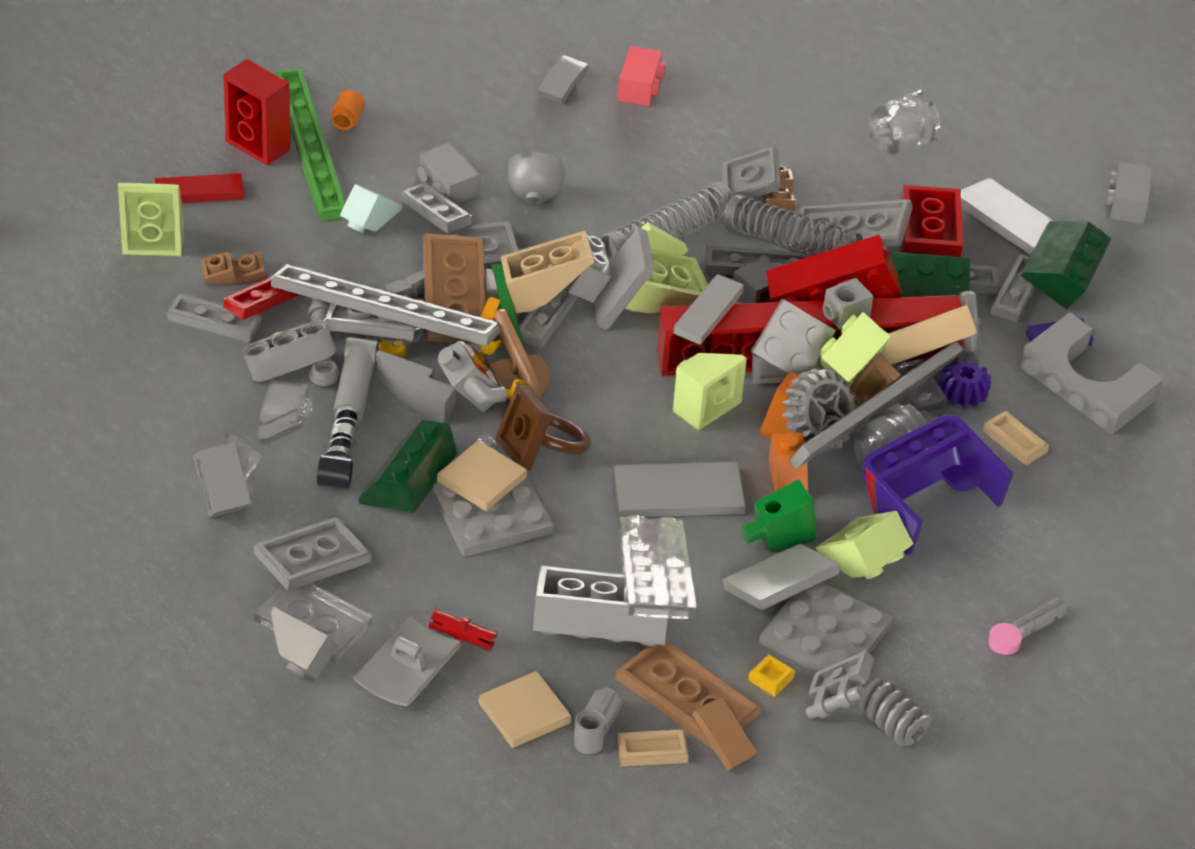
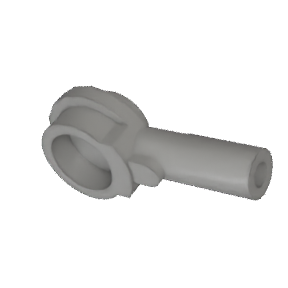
[309,358,340,387]

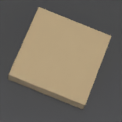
[437,440,527,511]
[478,671,571,748]

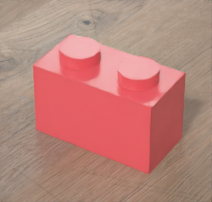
[617,46,666,106]

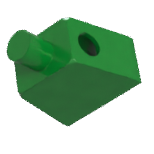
[740,479,817,552]

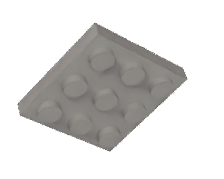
[430,478,554,557]
[759,582,893,672]

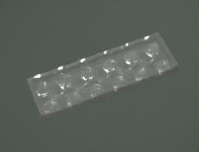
[618,515,696,619]

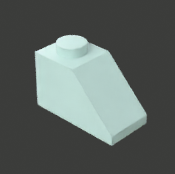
[340,184,402,233]

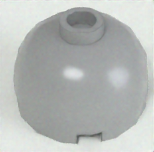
[507,152,565,205]

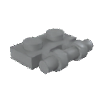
[806,650,874,719]

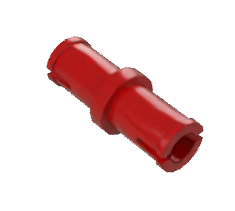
[428,608,498,652]

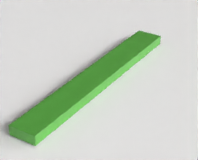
[275,68,345,222]

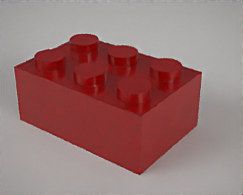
[223,59,290,166]
[900,185,963,257]

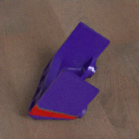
[862,415,1014,555]

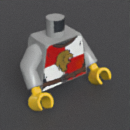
[438,340,526,412]

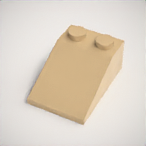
[500,230,594,314]

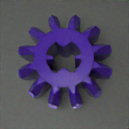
[939,358,992,409]

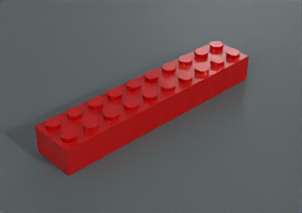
[656,295,962,376]

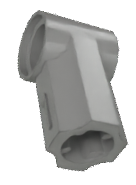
[574,687,623,754]

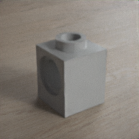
[823,278,873,330]

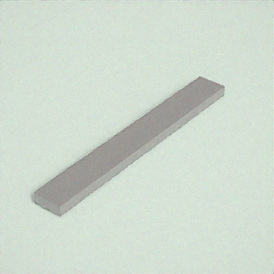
[271,264,501,346]
[790,342,964,470]

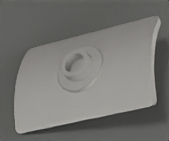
[354,616,462,706]

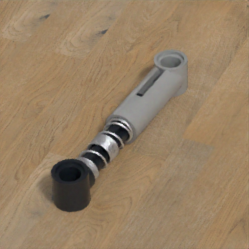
[317,337,379,489]

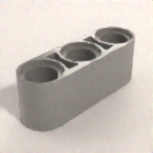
[243,320,336,382]

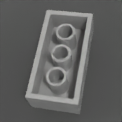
[533,566,671,646]

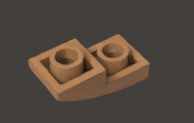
[764,165,795,211]
[200,251,268,285]

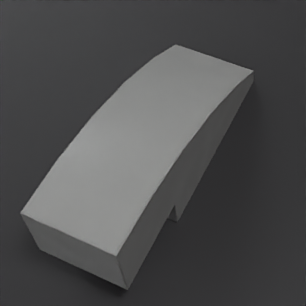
[376,350,456,423]

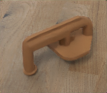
[490,309,551,400]

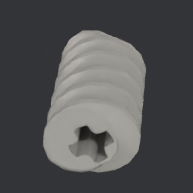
[857,677,932,746]

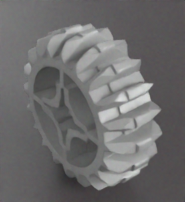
[781,368,860,452]

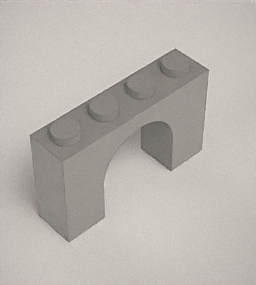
[1019,312,1163,435]

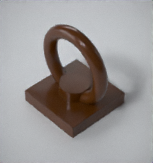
[495,385,591,470]

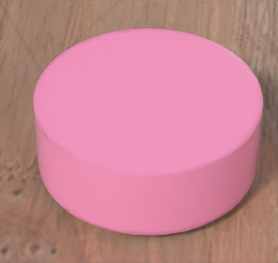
[988,623,1022,655]

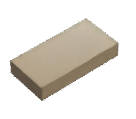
[983,411,1049,465]
[616,729,689,767]

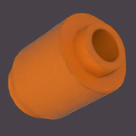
[331,90,365,130]

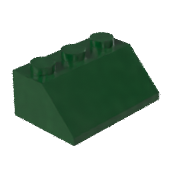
[1020,221,1112,310]
[358,420,457,513]

